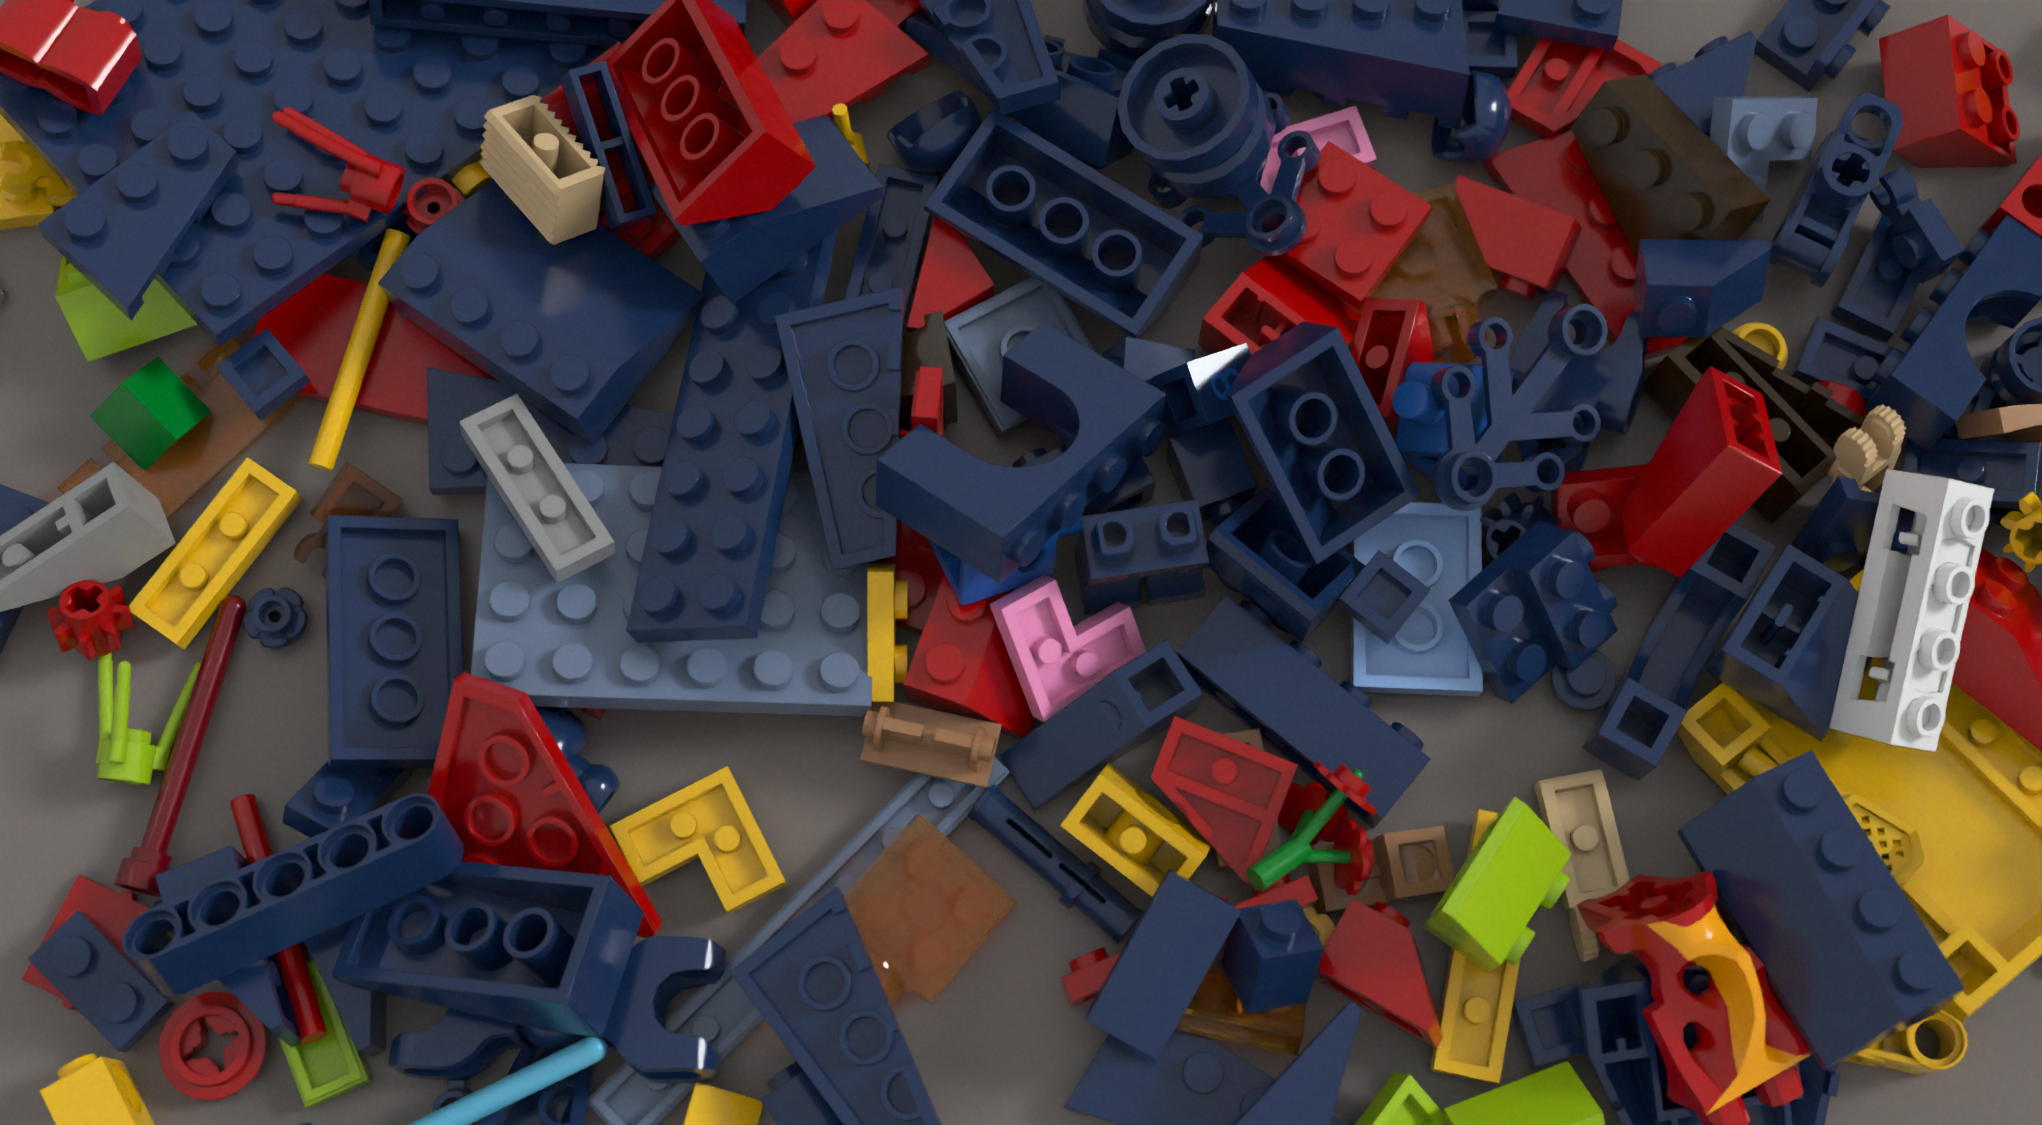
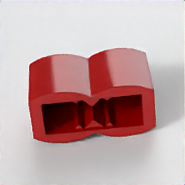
[0,0,141,115]

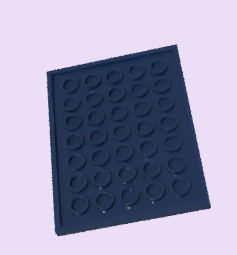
[0,0,605,347]

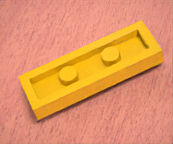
[129,457,303,650]

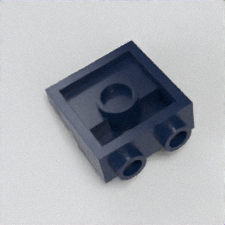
[1448,521,1618,704]

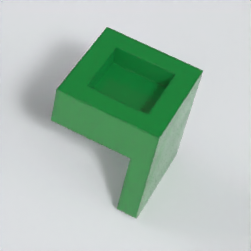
[90,356,210,470]

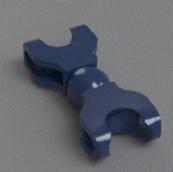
[388,936,727,1083]

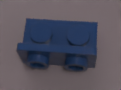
[1754,0,1891,92]

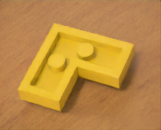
[610,766,788,915]

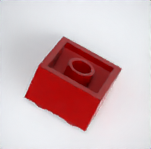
[903,573,1035,740]

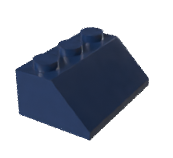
[1226,321,1421,564]

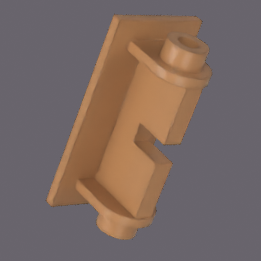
[860,702,1002,788]

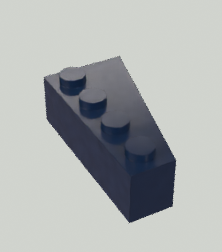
[1212,0,1470,130]

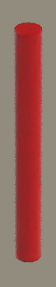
[230,794,328,1043]

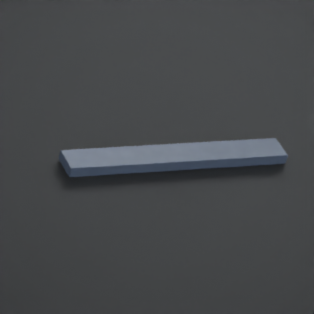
[588,757,1010,1125]

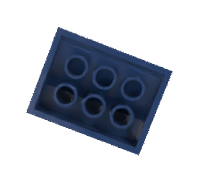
[378,179,707,445]

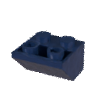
[1705,544,1873,742]

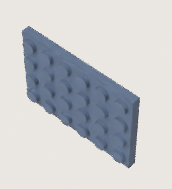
[471,463,873,717]

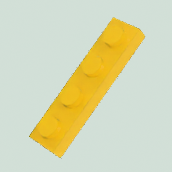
[1429,809,1521,1085]

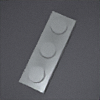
[459,394,615,583]

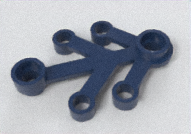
[1148,92,1320,256]
[1430,304,1608,511]

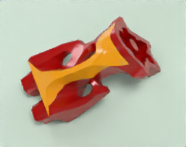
[1577,871,1812,1125]

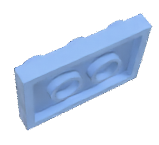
[1350,502,1483,697]

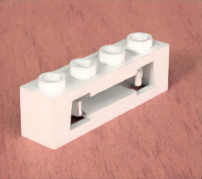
[1829,469,1994,752]

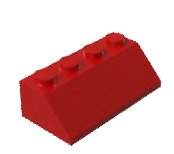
[606,0,816,226]

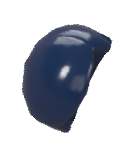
[1431,71,1512,165]
[887,90,983,174]

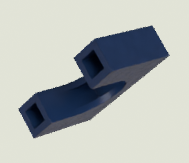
[876,322,1166,584]

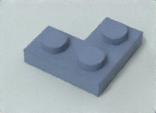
[1710,96,1818,223]

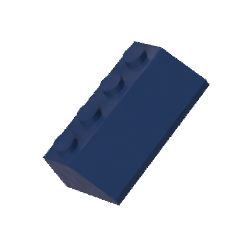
[924,108,1204,338]
[1677,750,1965,1070]

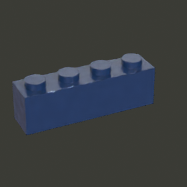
[1177,594,1431,829]

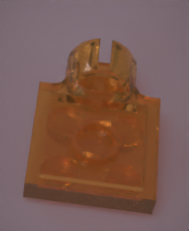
[1369,182,1497,364]
[844,814,1017,1007]

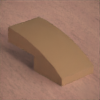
[1956,404,2042,444]
[1307,825,1455,915]

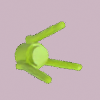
[95,652,201,786]

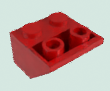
[1879,15,2020,168]
[1198,256,1361,355]

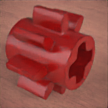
[46,580,135,660]

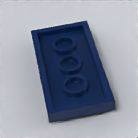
[325,515,463,768]

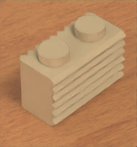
[480,95,605,245]

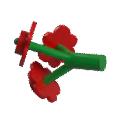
[1246,760,1377,895]

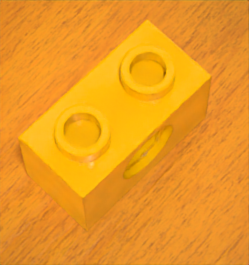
[1060,762,1211,897]

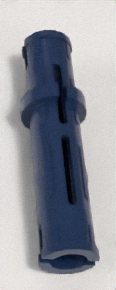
[968,785,1144,944]

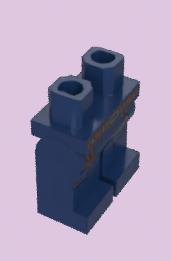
[1075,499,1209,615]

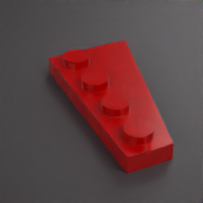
[757,0,930,123]

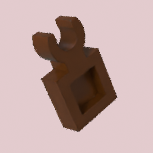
[294,461,403,579]

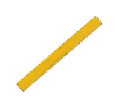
[307,229,411,472]

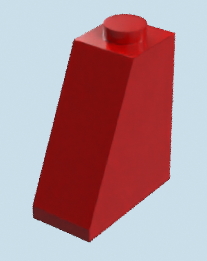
[1621,366,1783,578]

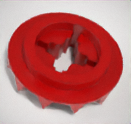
[159,992,270,1101]

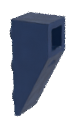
[1000,639,1203,811]

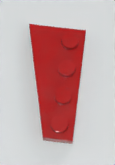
[1483,131,1688,361]

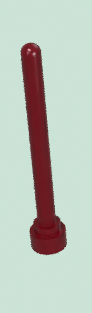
[114,595,247,898]

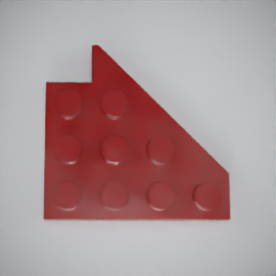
[428,672,663,938]

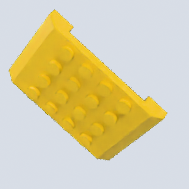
[1676,569,2042,1022]

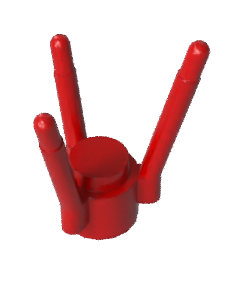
[271,107,406,222]

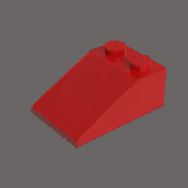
[1952,548,2042,751]

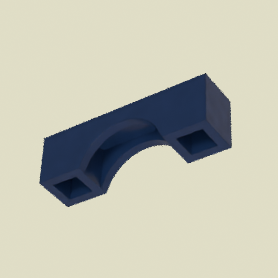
[1864,214,2042,451]
[1582,523,1777,781]

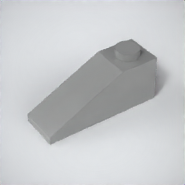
[0,462,175,612]

